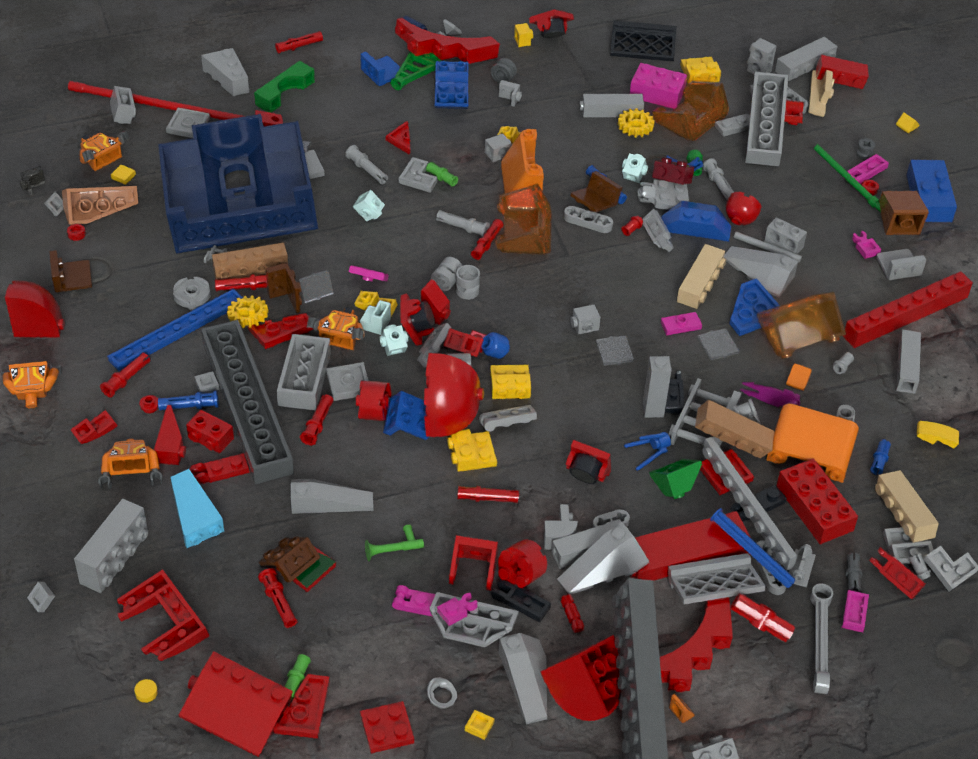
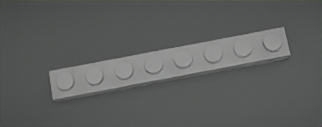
[703,437,797,571]

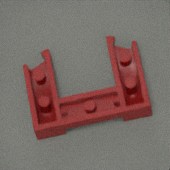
[117,570,210,661]

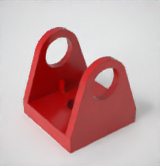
[449,535,498,591]

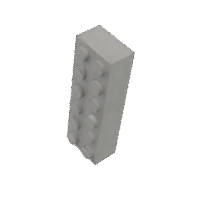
[745,72,788,166]

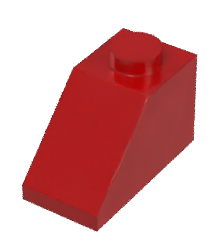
[421,279,451,325]

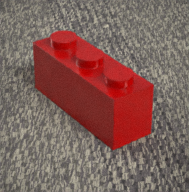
[816,55,869,89]

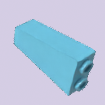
[171,469,224,548]

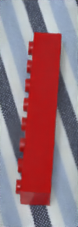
[843,271,973,348]

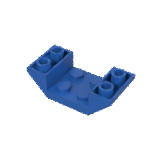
[435,61,468,109]

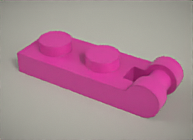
[843,154,889,184]
[392,585,436,617]

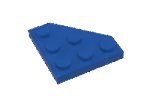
[730,278,787,336]

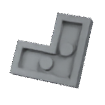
[399,157,437,193]
[923,545,978,592]

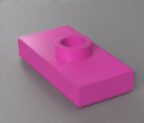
[349,265,389,282]
[661,312,702,336]
[842,590,869,633]

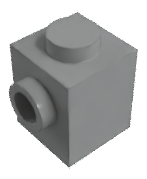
[570,305,601,334]

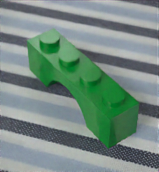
[254,61,315,113]

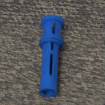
[158,390,219,411]

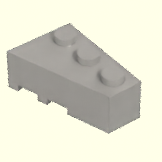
[201,48,249,96]

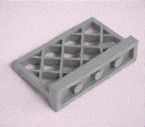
[668,553,765,604]

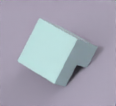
[360,300,391,335]

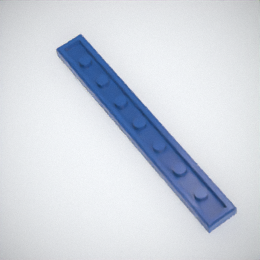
[107,289,243,372]

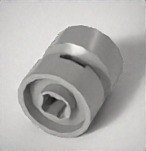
[431,257,463,291]
[456,265,480,300]

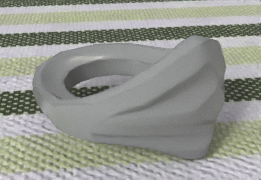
[427,677,457,709]

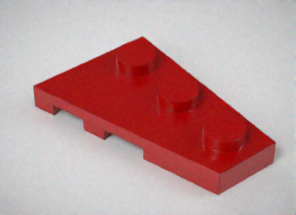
[248,313,313,349]
[273,674,330,739]

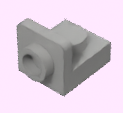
[499,80,522,107]

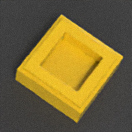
[111,165,136,185]
[465,710,495,740]

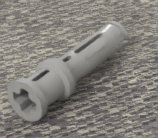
[345,145,388,184]
[702,158,734,201]
[436,210,490,237]

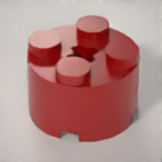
[356,380,392,421]
[498,539,547,588]

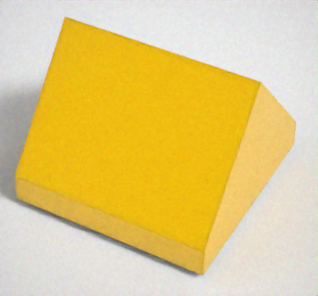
[896,113,919,133]

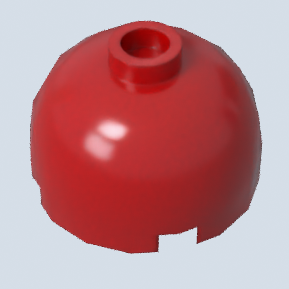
[725,192,762,225]

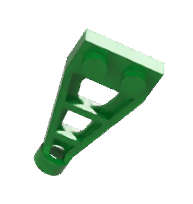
[391,52,445,91]

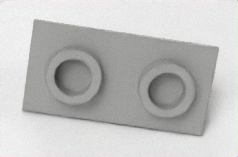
[789,544,816,588]

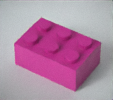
[630,63,687,109]

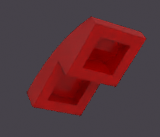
[443,328,484,357]
[71,410,118,444]

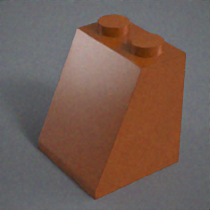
[879,191,929,235]

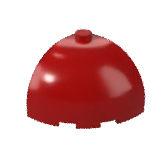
[5,281,65,338]
[424,353,484,437]
[540,635,621,721]

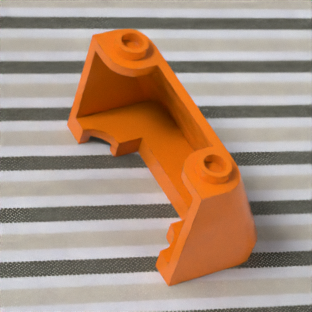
[501,129,544,207]
[766,404,859,483]

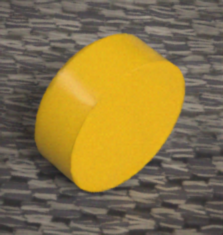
[134,679,158,703]

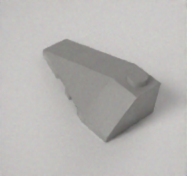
[724,246,798,298]
[291,479,374,514]
[557,522,649,595]
[498,633,547,725]

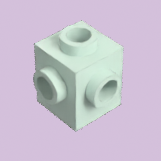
[622,153,648,183]
[353,190,385,222]
[380,325,408,356]

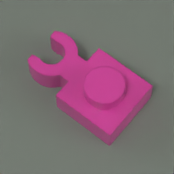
[852,231,881,259]
[437,593,478,626]

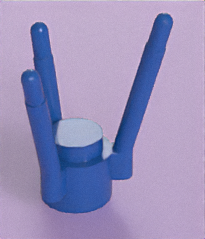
[624,432,671,471]

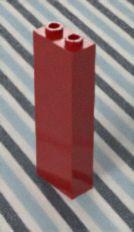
[629,511,751,581]

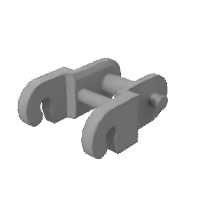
[204,245,227,263]

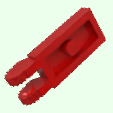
[189,453,249,484]
[869,547,926,599]

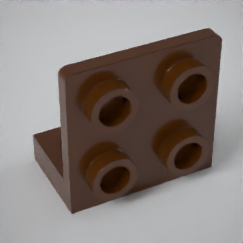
[570,171,623,212]
[49,250,92,292]
[266,263,302,314]
[259,536,321,582]

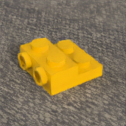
[680,57,721,85]
[490,365,531,399]
[447,429,497,472]

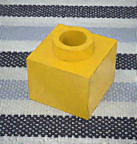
[514,23,533,47]

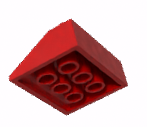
[178,651,293,757]

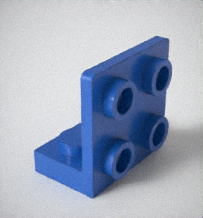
[361,52,400,86]
[383,391,429,440]

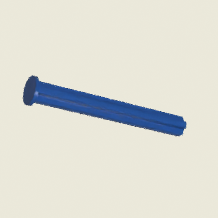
[710,508,795,588]

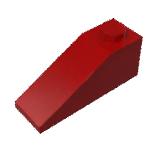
[154,405,186,465]

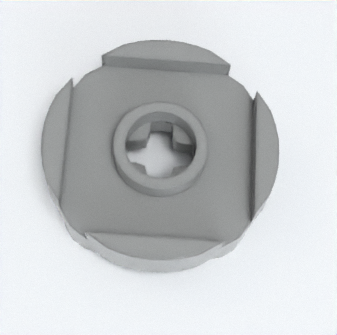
[173,277,211,310]

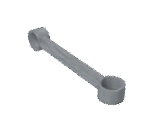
[810,584,833,694]

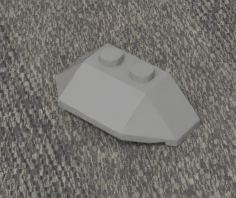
[430,592,519,647]

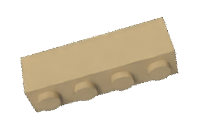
[677,244,726,309]
[875,470,939,543]

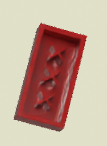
[776,458,858,544]

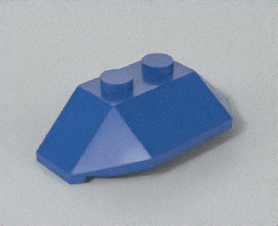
[661,201,731,241]

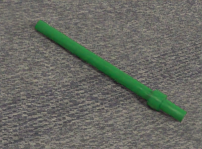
[814,144,881,213]

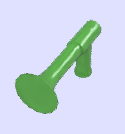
[365,525,424,561]

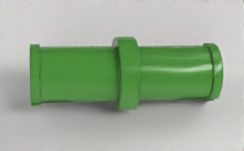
[426,162,458,187]
[284,654,311,699]

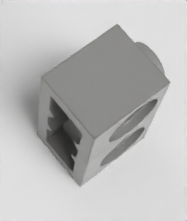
[747,38,776,75]
[764,217,807,254]

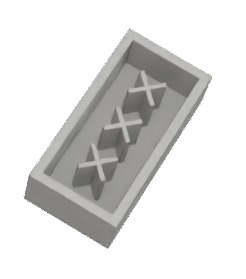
[277,334,331,410]
[74,498,148,593]

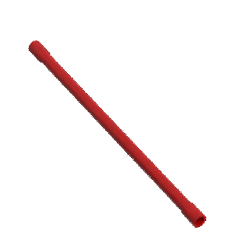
[68,81,245,120]

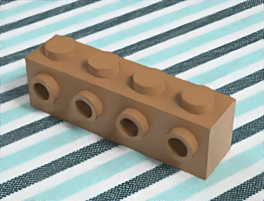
[212,243,288,280]
[695,400,774,458]

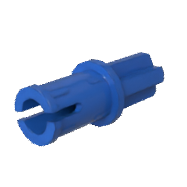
[870,439,891,475]

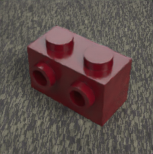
[652,157,695,185]

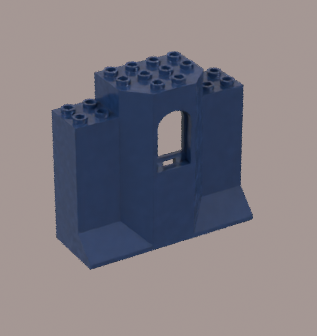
[158,114,318,254]

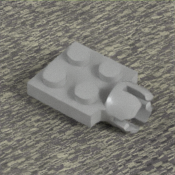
[638,180,689,210]

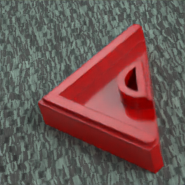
[386,121,410,154]

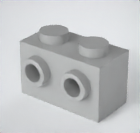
[110,86,136,124]

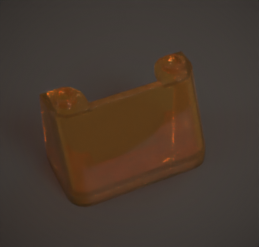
[652,81,729,141]
[495,184,552,255]
[756,292,846,359]

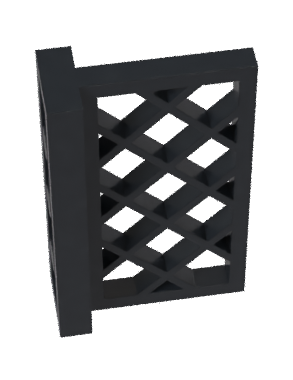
[610,20,677,62]

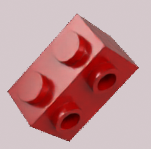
[186,410,234,454]

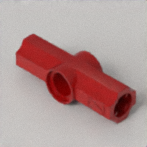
[730,593,795,643]

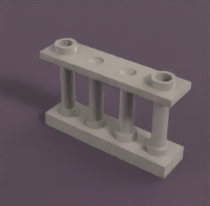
[669,378,742,447]

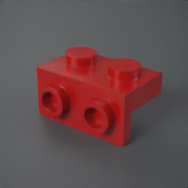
[784,100,804,125]

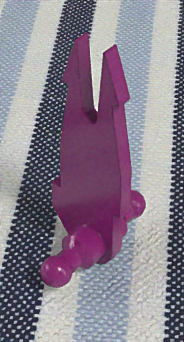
[740,382,801,407]

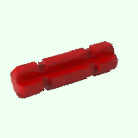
[561,594,584,633]

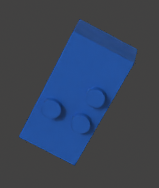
[906,160,957,222]

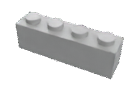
[775,37,838,81]

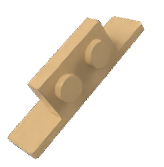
[808,70,835,117]

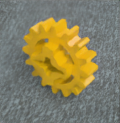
[618,108,654,138]
[227,295,268,328]

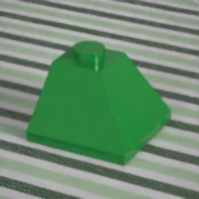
[649,459,702,499]

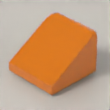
[786,363,812,391]
[669,694,695,723]

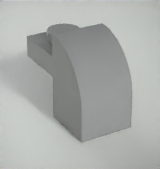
[544,504,578,550]

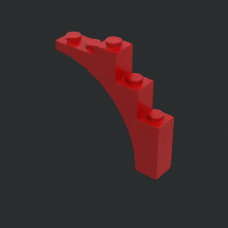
[395,18,500,64]
[660,597,733,692]

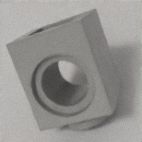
[485,134,512,162]

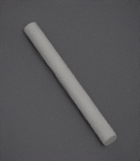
[734,231,802,263]

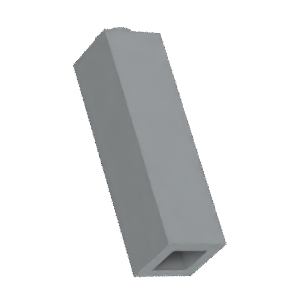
[579,94,644,117]
[896,329,921,394]
[643,356,671,418]
[551,520,628,569]

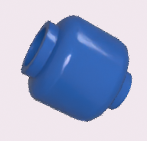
[481,332,510,359]

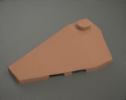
[62,186,138,225]

